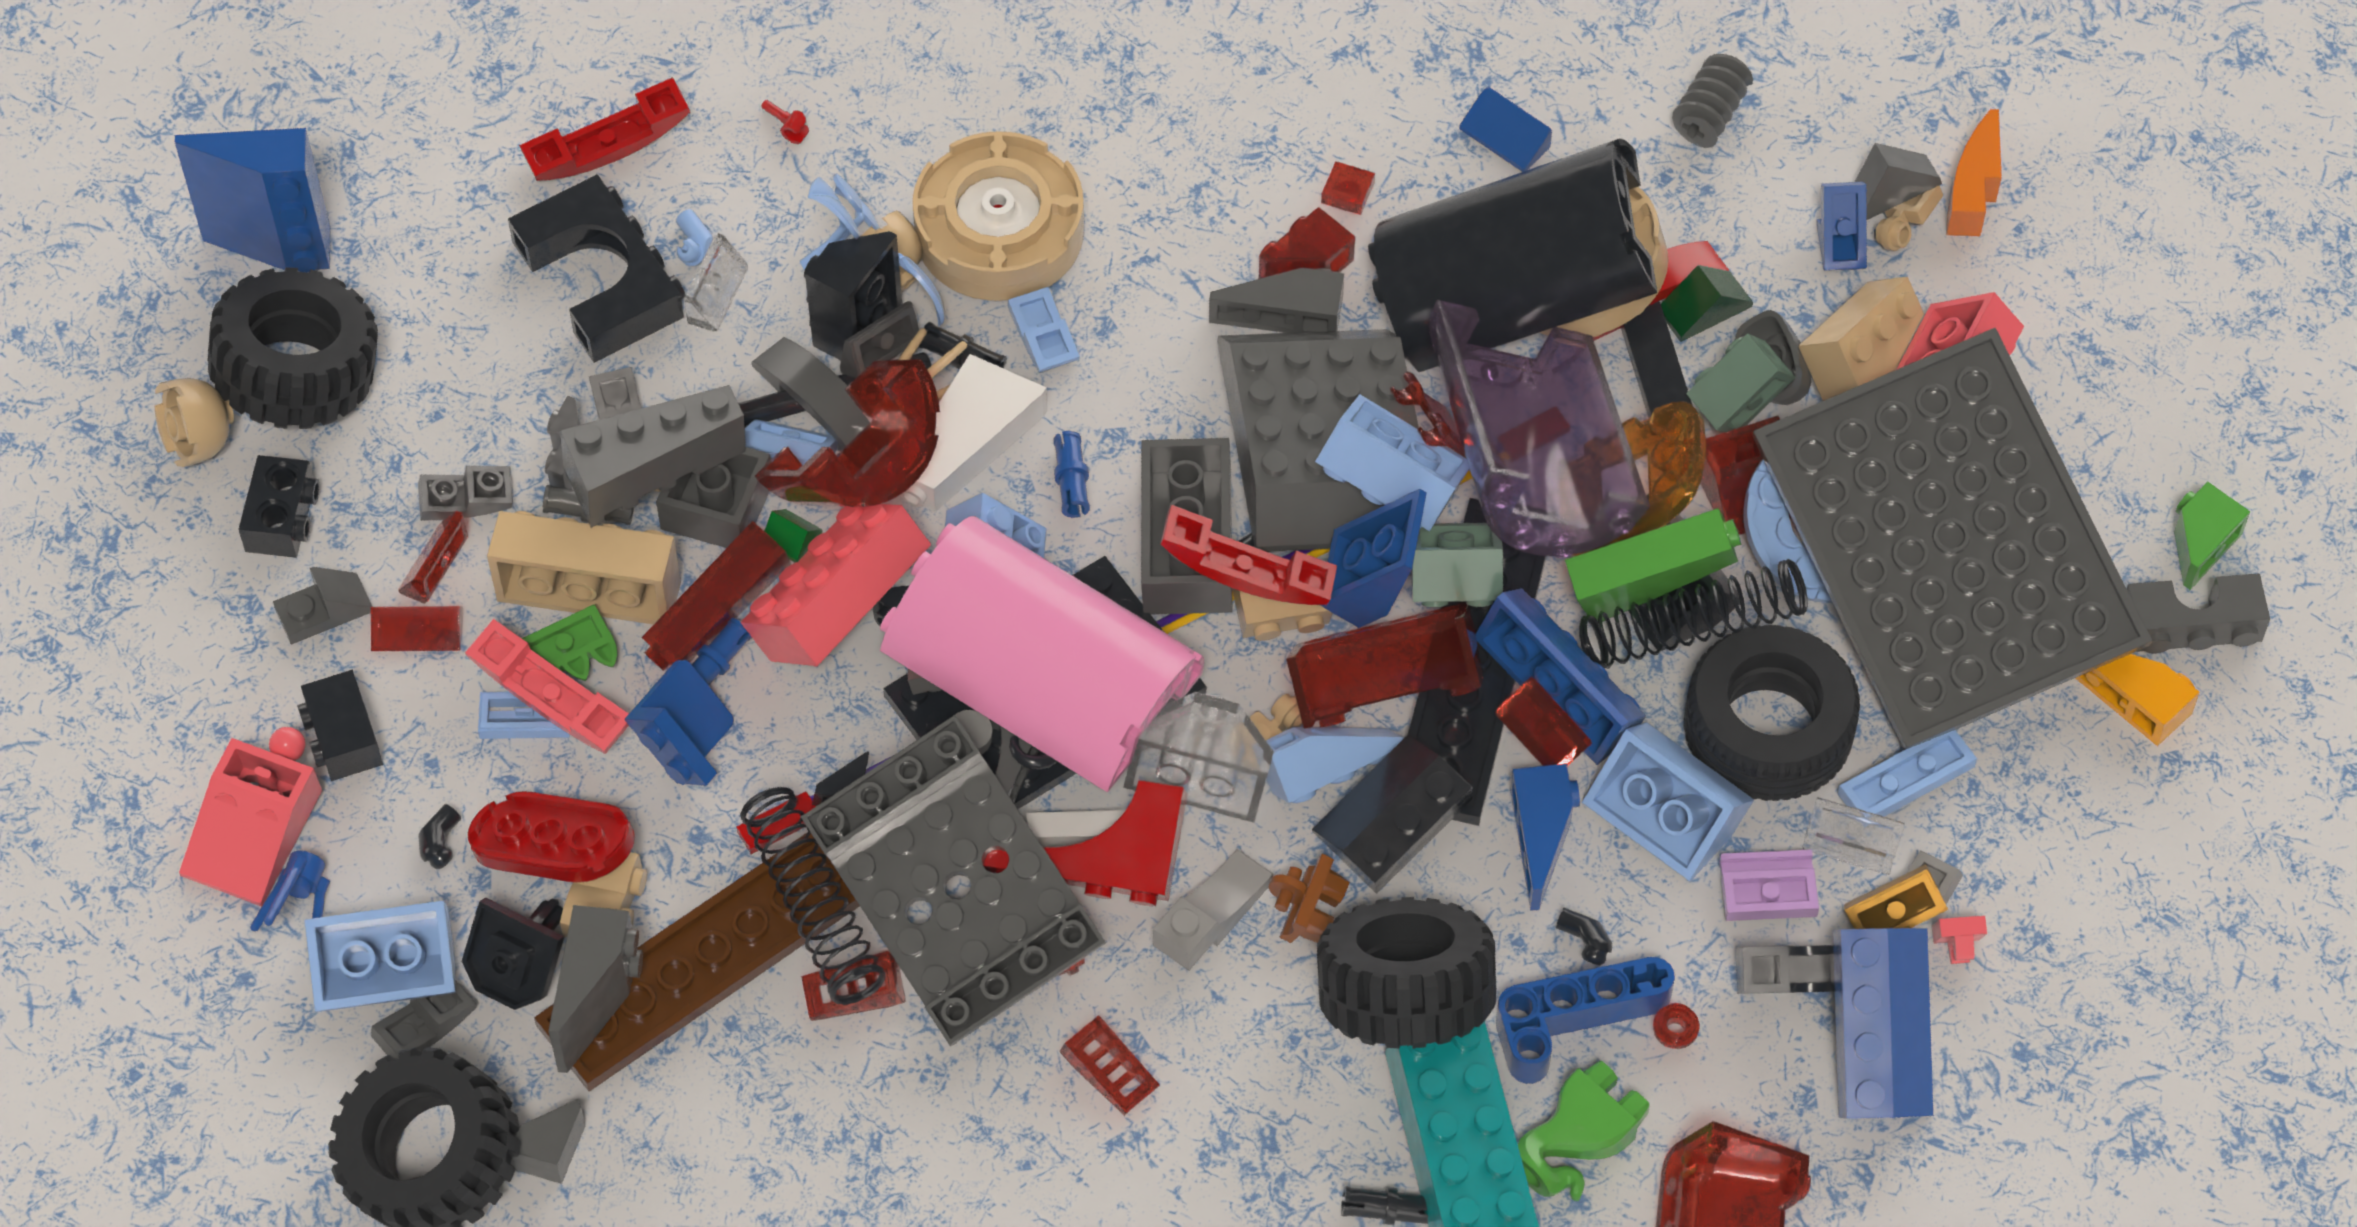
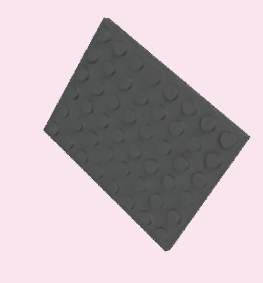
[1752,327,2152,750]

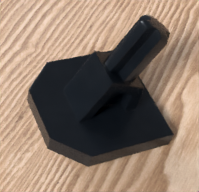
[462,897,565,1010]

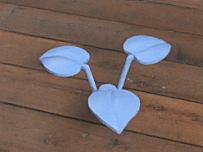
[799,173,944,326]

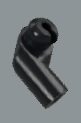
[418,804,461,869]

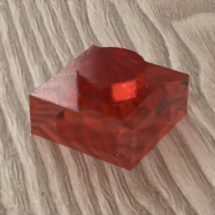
[1321,161,1375,215]

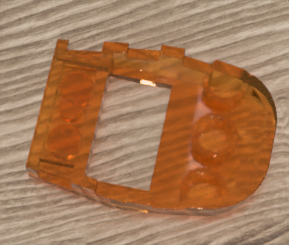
[1559,401,1706,556]

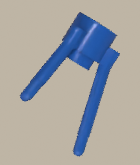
[250,850,330,932]

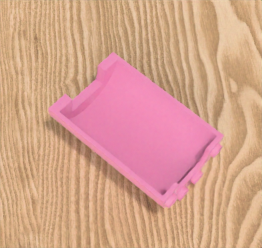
[880,516,1204,793]

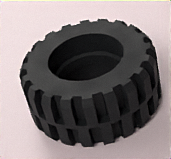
[207,267,378,429]
[1317,897,1497,1049]
[328,1047,521,1227]

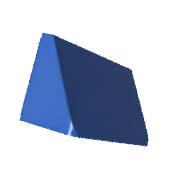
[1459,87,1552,172]

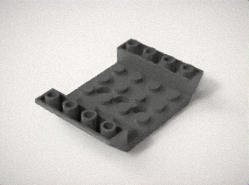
[801,715,1106,1047]

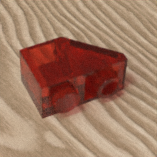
[1258,207,1355,279]

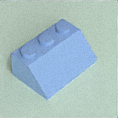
[1315,394,1473,531]
[1582,722,1754,881]
[304,900,456,1012]

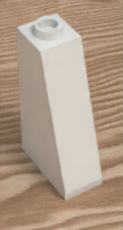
[895,354,1047,512]

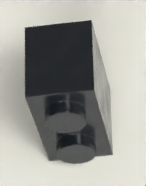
[297,669,383,781]

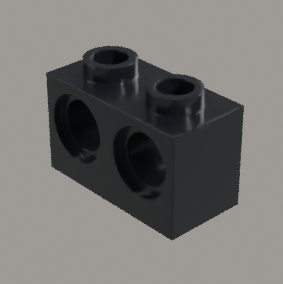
[238,455,320,558]

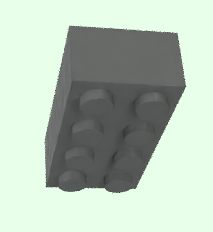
[1141,438,1232,614]

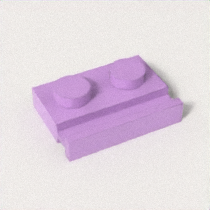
[1719,850,1819,921]

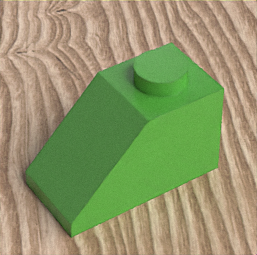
[2174,481,2250,590]

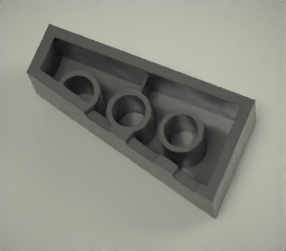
[560,385,746,528]

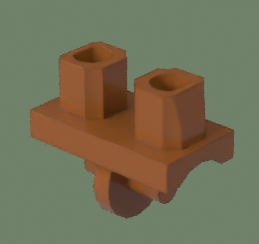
[1268,853,1350,943]

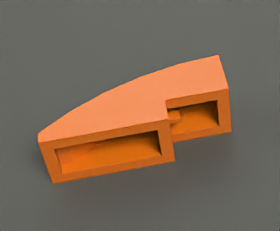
[1946,109,2002,237]

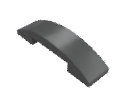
[752,337,899,478]

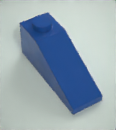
[1510,764,1580,911]

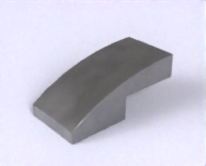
[589,367,642,420]

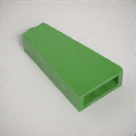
[1565,508,1742,622]

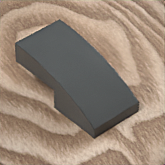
[371,980,476,1059]

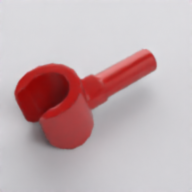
[761,100,809,144]

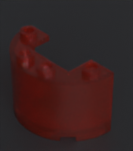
[755,359,940,507]

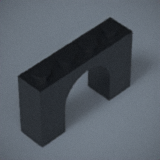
[508,174,686,363]

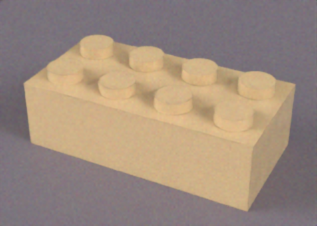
[487,511,681,627]

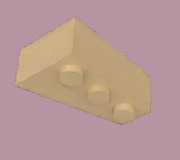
[1798,276,1924,401]

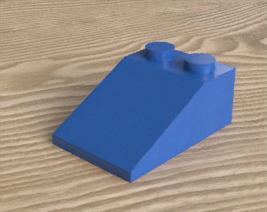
[1320,489,1427,628]

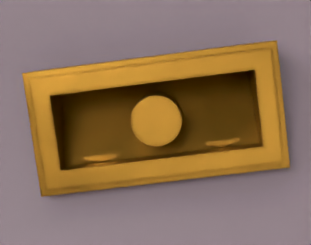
[1844,865,1948,929]

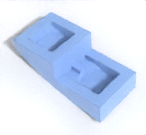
[1007,287,1080,373]

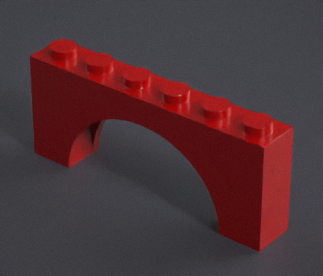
[960,780,1187,907]

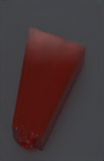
[641,521,791,671]

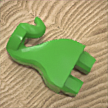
[1518,1061,1650,1201]

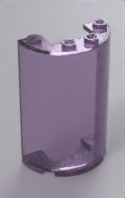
[1429,300,1650,558]

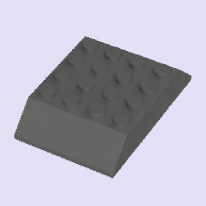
[1217,329,1419,551]

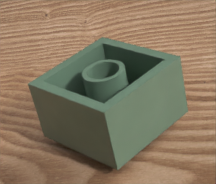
[1411,523,1503,607]

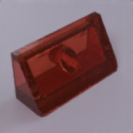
[398,510,468,604]
[371,606,463,651]
[1495,676,1592,767]

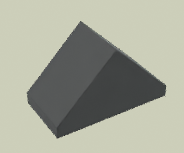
[1855,143,1942,220]
[510,1100,585,1184]

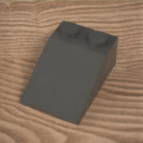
[548,905,643,1073]

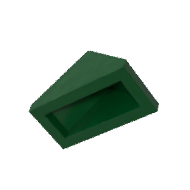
[1661,265,1753,342]

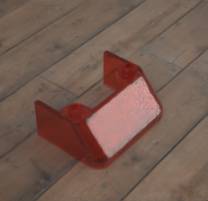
[1286,603,1484,729]

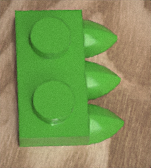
[522,604,617,681]

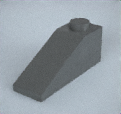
[1209,268,1344,333]

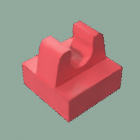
[1932,916,1987,964]

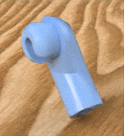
[676,209,713,266]

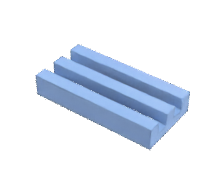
[478,692,570,739]

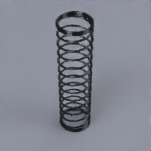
[1579,559,1808,669]
[740,787,886,1005]

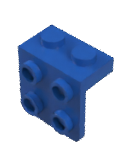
[624,660,734,786]

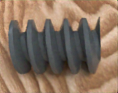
[1672,54,1753,148]

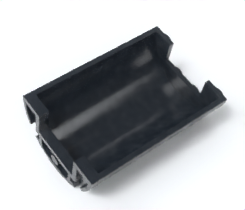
[1368,138,1657,372]

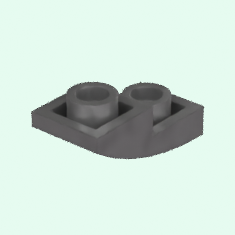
[545,396,580,489]
[418,466,512,521]

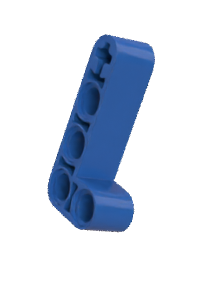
[1496,957,1675,1084]

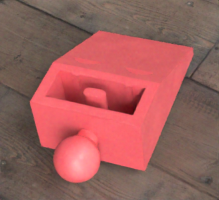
[179,727,322,907]

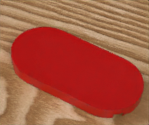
[468,791,635,883]

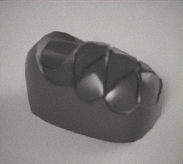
[1735,310,1812,406]

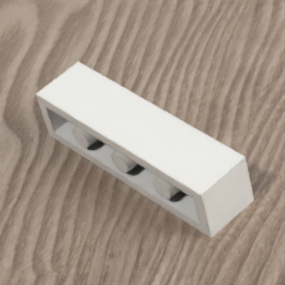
[1027,810,1126,847]

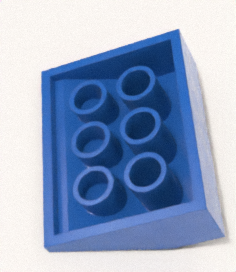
[174,128,331,272]

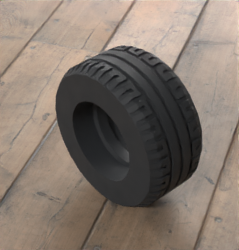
[1684,625,1860,801]

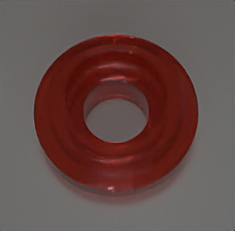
[1653,1003,1700,1049]

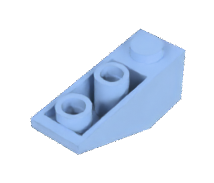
[1254,727,1404,803]

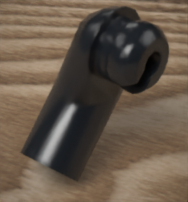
[1556,907,1612,965]

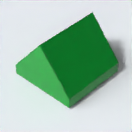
[761,509,822,563]

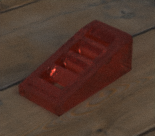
[801,951,906,1021]
[1059,1015,1160,1116]

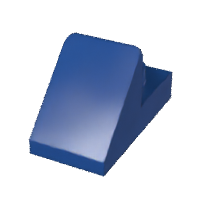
[1817,182,1867,271]

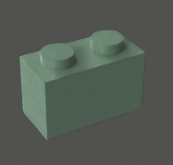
[1686,333,1796,437]

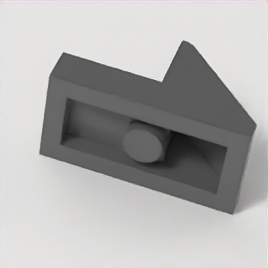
[273,567,374,645]

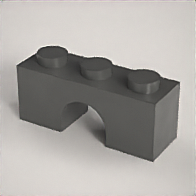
[2127,573,2270,654]

